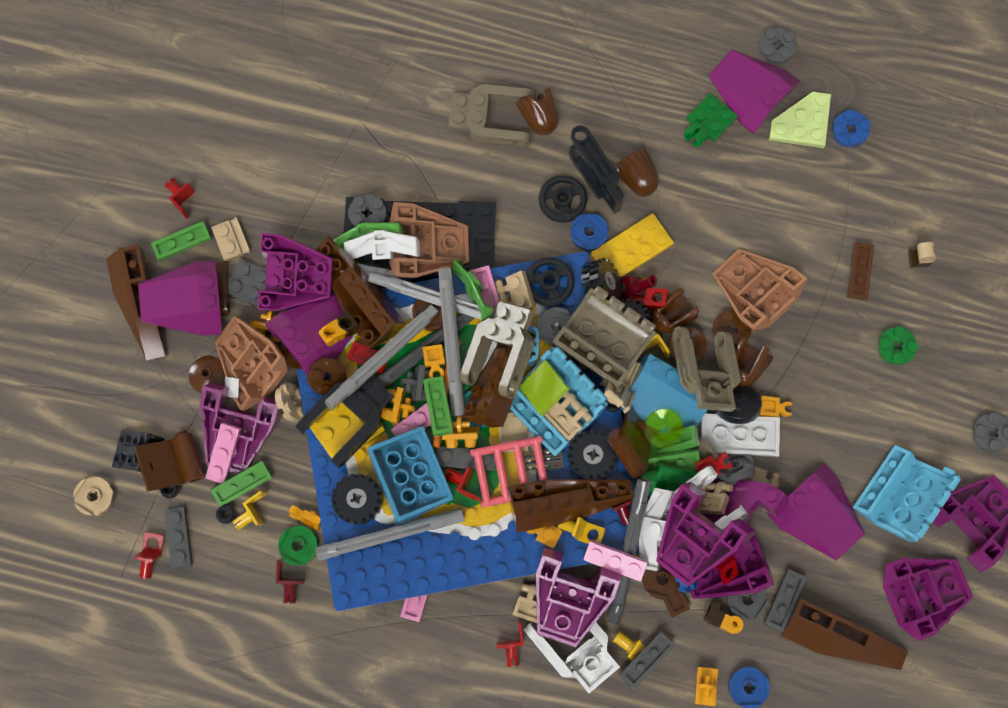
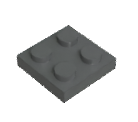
[227,259,266,308]

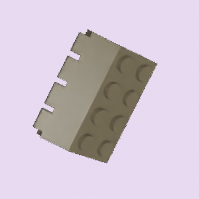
[552,286,656,387]

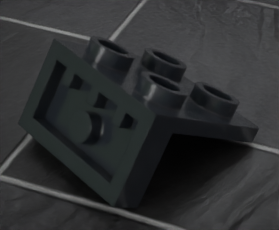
[112,430,165,473]

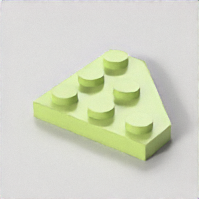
[769,92,831,148]

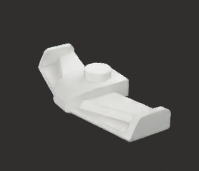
[344,230,421,260]
[638,488,674,571]

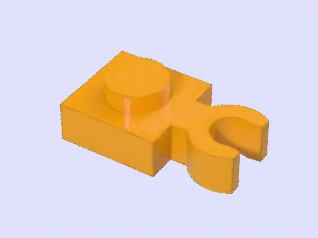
[422,344,445,378]
[759,396,792,417]
[289,505,321,531]
[526,526,563,549]

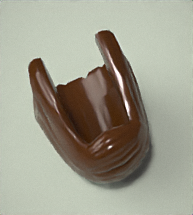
[516,87,559,135]
[616,148,659,197]
[652,288,699,333]
[735,337,774,387]

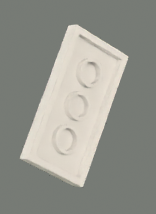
[701,413,780,457]

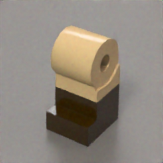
[908,242,936,268]

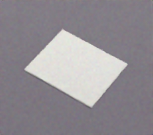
[225,377,239,398]

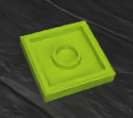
[519,360,570,416]

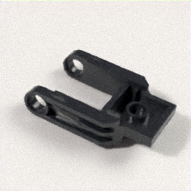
[569,125,624,214]
[296,376,394,468]

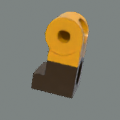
[319,312,359,346]
[703,602,744,634]

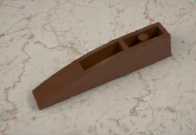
[316,237,406,349]
[106,244,166,361]
[462,343,514,428]
[507,479,634,533]
[781,598,908,670]

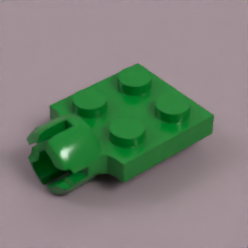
[683,93,738,147]
[635,464,697,501]

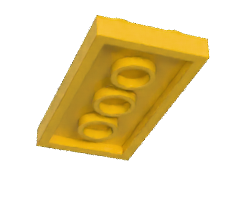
[590,213,674,278]

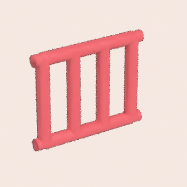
[470,436,547,507]

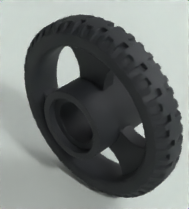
[539,175,587,223]
[526,257,574,307]

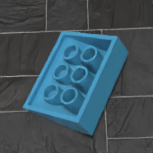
[620,354,707,434]
[367,426,454,525]

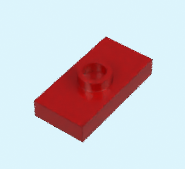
[346,341,389,375]

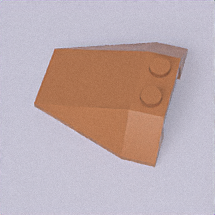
[389,202,469,278]
[712,249,808,331]
[215,316,288,411]

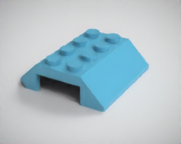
[510,347,608,456]
[853,445,961,542]

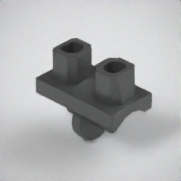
[401,365,434,403]

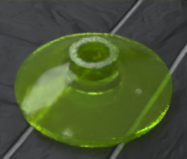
[644,409,683,448]

